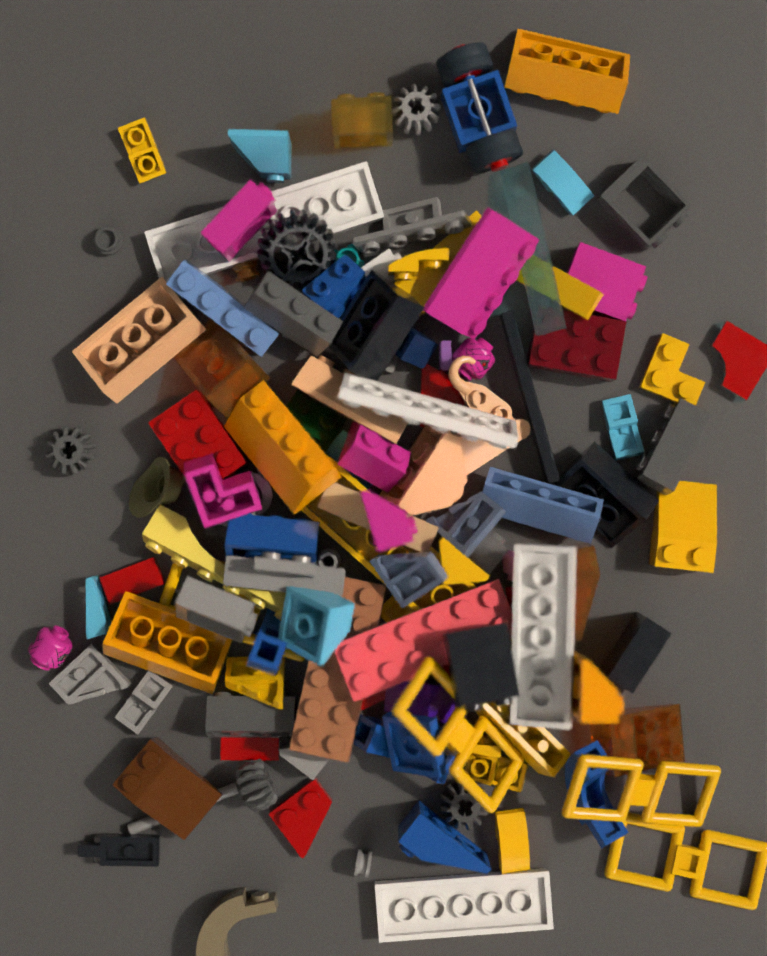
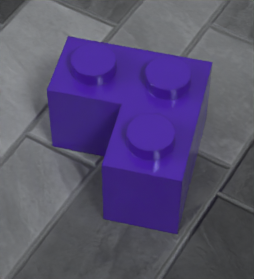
[384,679,467,723]

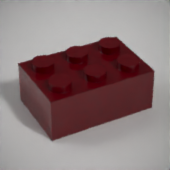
[527,306,627,382]

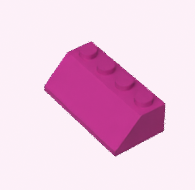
[423,207,540,339]

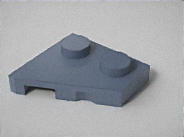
[426,492,506,557]
[370,552,449,608]

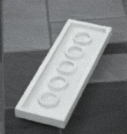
[338,372,519,449]
[510,543,577,730]
[375,868,554,943]

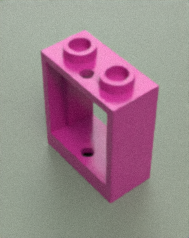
[201,179,277,262]

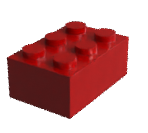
[148,389,250,480]

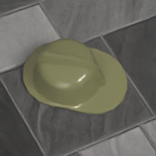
[129,457,187,518]

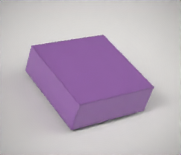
[438,340,452,372]

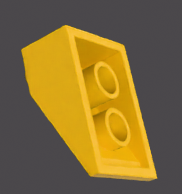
[648,480,717,573]

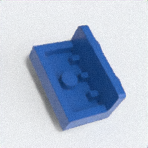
[302,255,366,318]

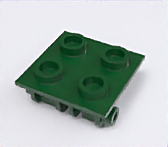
[286,389,346,453]

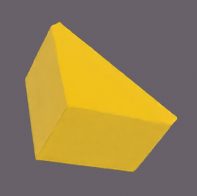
[438,537,490,585]

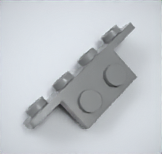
[352,197,472,254]
[223,552,345,597]

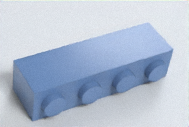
[166,259,279,357]
[483,467,604,544]

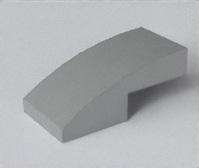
[114,671,173,735]

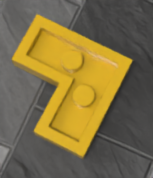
[639,333,705,406]

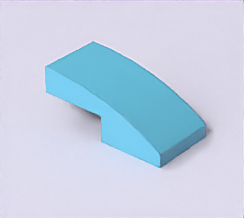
[531,150,594,215]
[602,394,644,461]

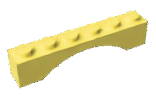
[142,504,286,621]

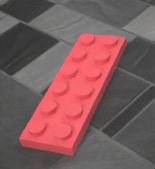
[334,579,513,702]

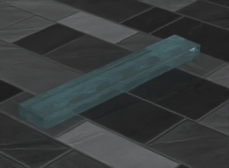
[500,162,566,336]

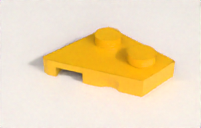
[225,657,286,709]

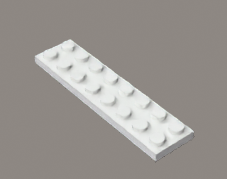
[144,161,384,282]

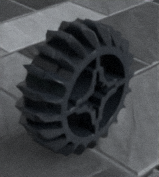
[257,209,337,288]

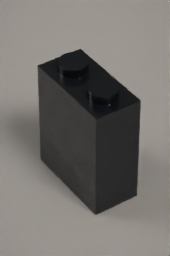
[599,612,672,694]
[443,623,520,712]

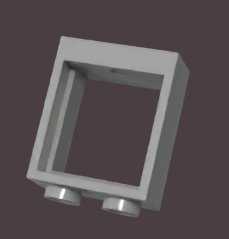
[175,576,258,644]

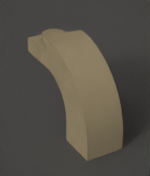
[196,887,278,956]

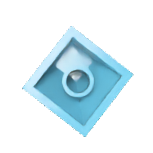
[228,129,292,183]
[278,586,355,666]

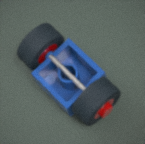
[436,42,523,173]

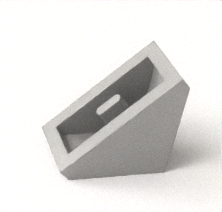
[279,743,329,780]

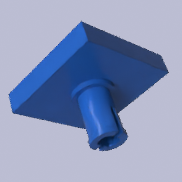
[382,711,447,778]

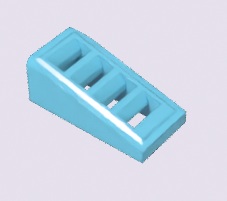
[85,575,112,639]

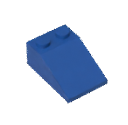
[398,800,491,874]

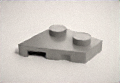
[49,643,131,705]

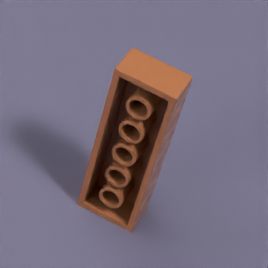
[289,577,387,763]

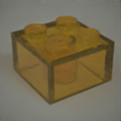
[331,92,393,149]

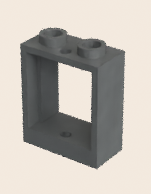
[597,155,692,251]

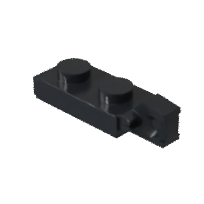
[78,834,160,867]

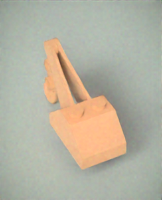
[379,356,531,515]

